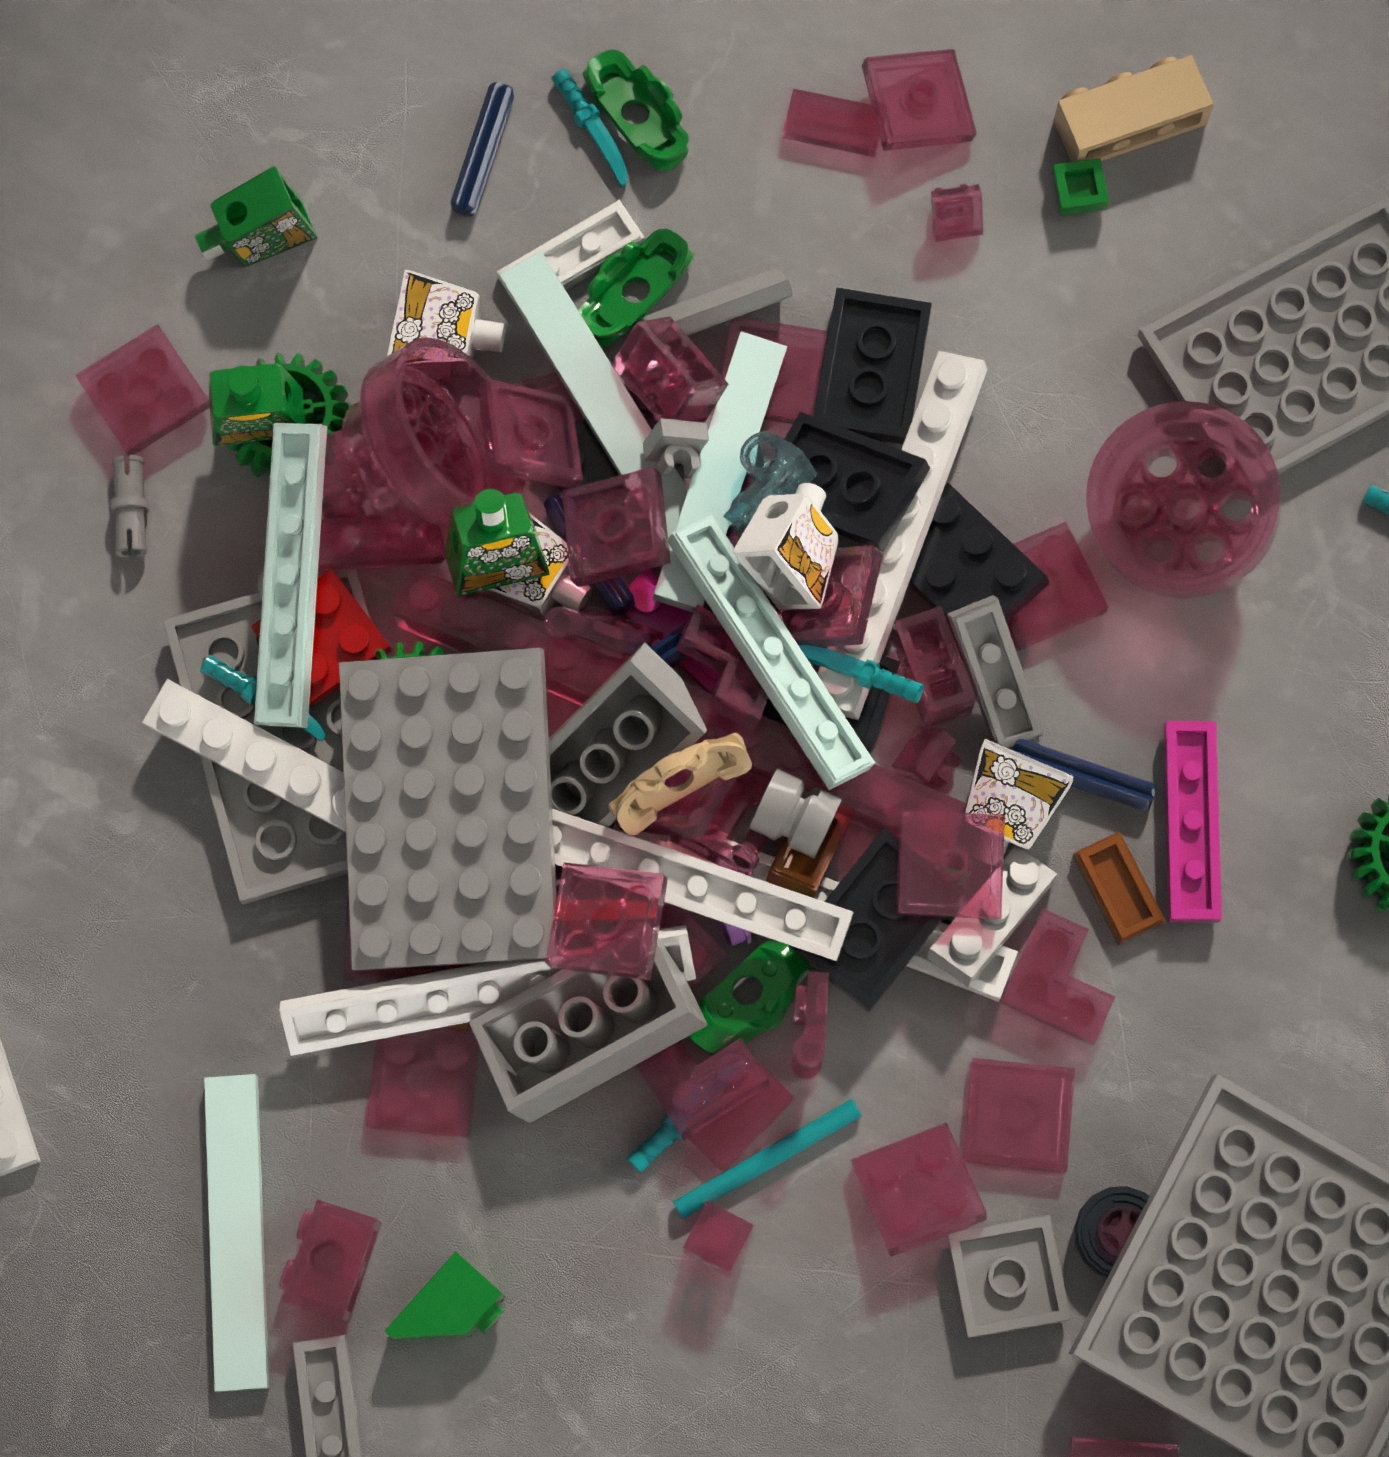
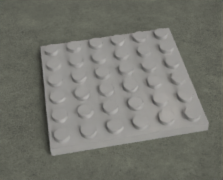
[1068,1074,1389,1457]

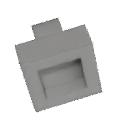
[643,418,709,478]

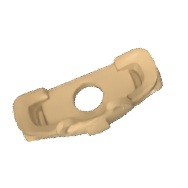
[608,733,752,835]

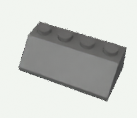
[549,643,707,828]
[469,923,708,1123]

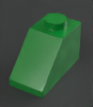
[384,1251,505,1341]

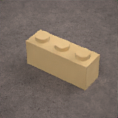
[1054,55,1214,162]

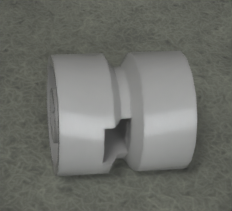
[749,768,842,859]

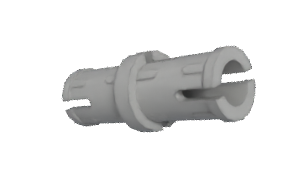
[110,455,149,558]

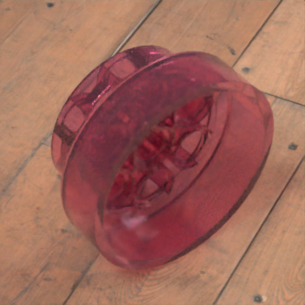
[342,337,526,530]
[1086,401,1282,598]

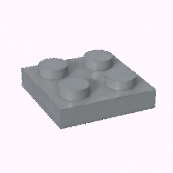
[946,1215,1071,1339]

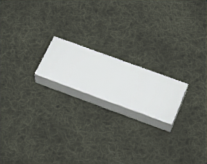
[497,200,645,293]

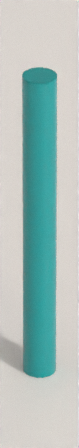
[673,1099,861,1219]

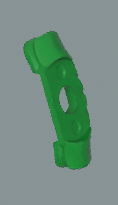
[582,49,689,171]
[578,228,694,348]
[689,939,811,1055]

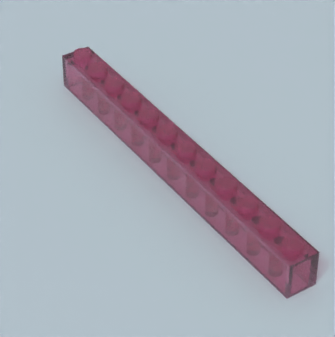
[392,566,967,862]

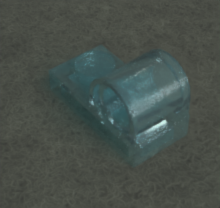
[723,432,818,538]

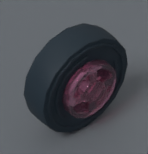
[1074,1186,1149,1278]

